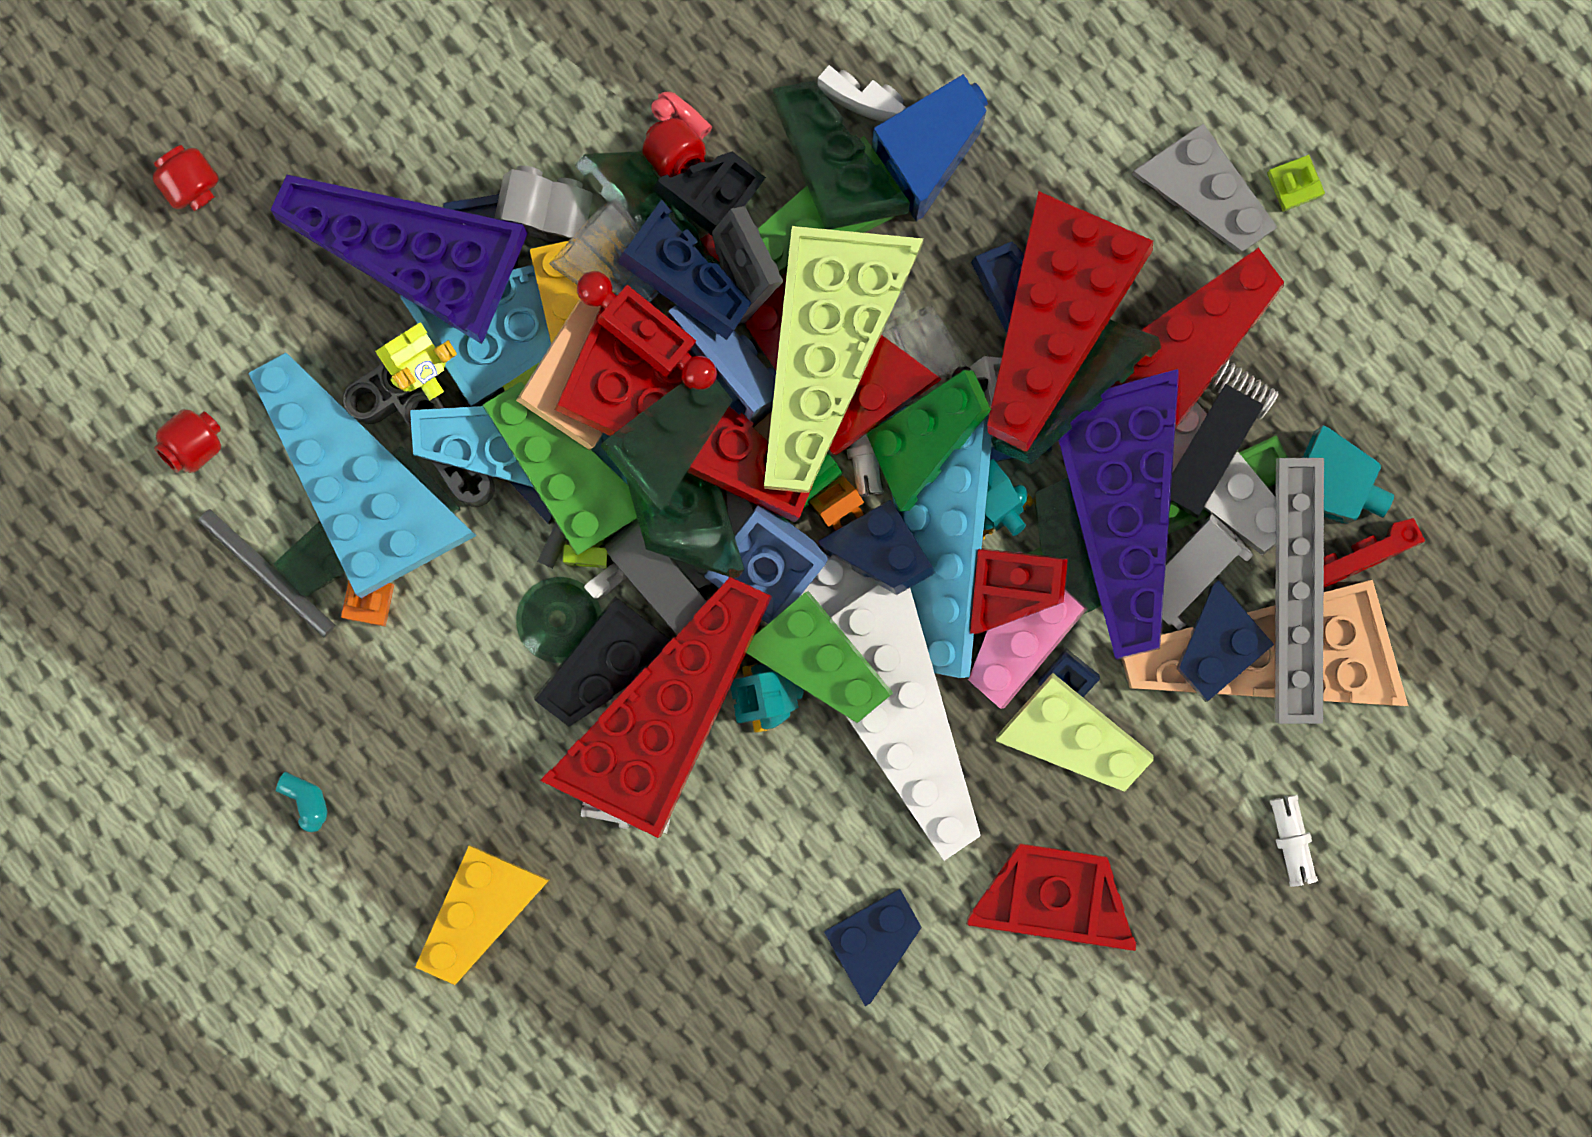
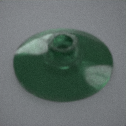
[516,577,602,663]

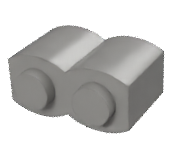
[494,166,593,244]

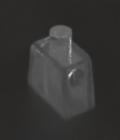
[549,198,659,302]
[881,291,968,381]

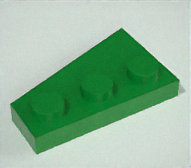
[866,370,991,511]

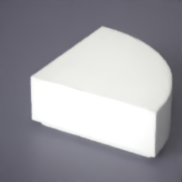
[584,563,627,600]

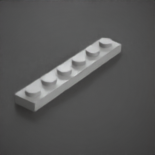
[1275,458,1324,724]

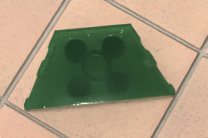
[624,453,744,578]

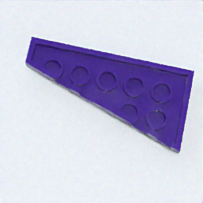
[270,175,527,344]
[1052,369,1179,660]

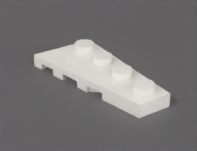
[1172,402,1276,555]

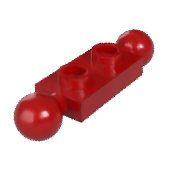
[577,271,717,391]

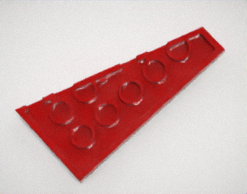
[987,191,1153,452]
[695,233,942,455]
[1059,247,1284,430]
[554,306,813,522]
[540,577,772,838]

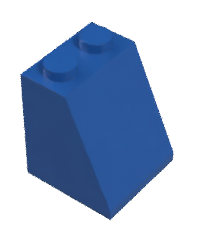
[872,74,988,221]

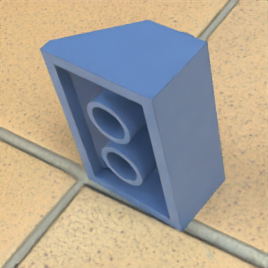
[667,305,776,427]

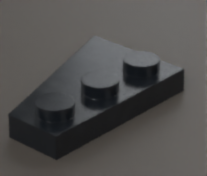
[534,596,671,727]

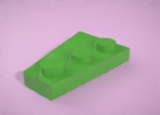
[746,591,893,723]

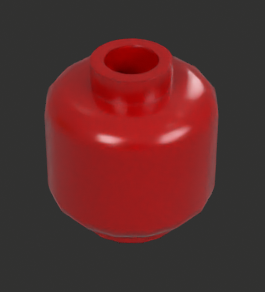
[642,118,706,177]
[153,145,218,212]
[154,409,221,473]

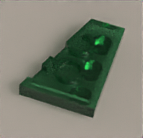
[601,379,733,515]

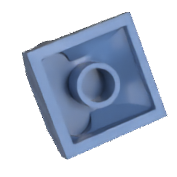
[704,506,828,624]

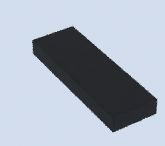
[1170,384,1264,519]

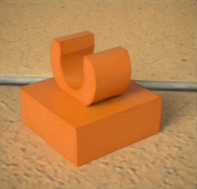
[809,475,864,531]
[341,581,395,627]

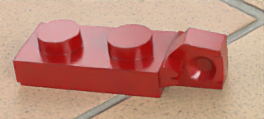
[1324,518,1425,588]

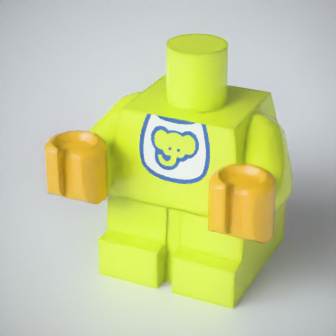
[375,322,457,401]

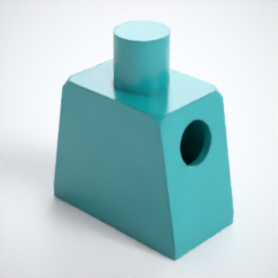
[1302,425,1394,524]

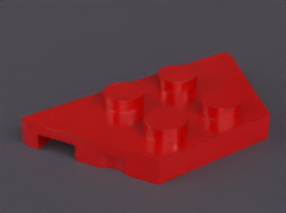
[966,843,1136,951]

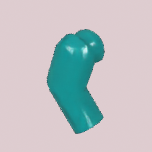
[276,772,328,832]

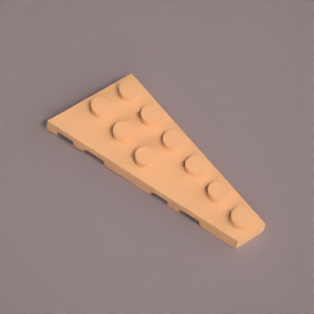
[1122,580,1408,706]

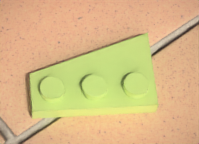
[996,673,1153,792]

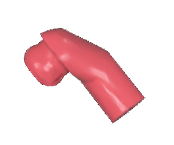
[651,92,712,140]

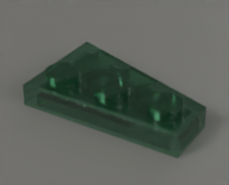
[1033,477,1102,615]

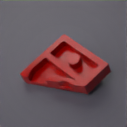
[970,548,1068,634]

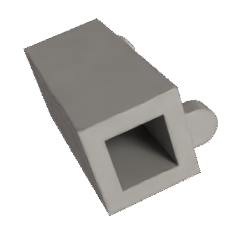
[1162,514,1253,630]

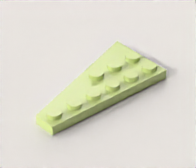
[764,226,924,493]

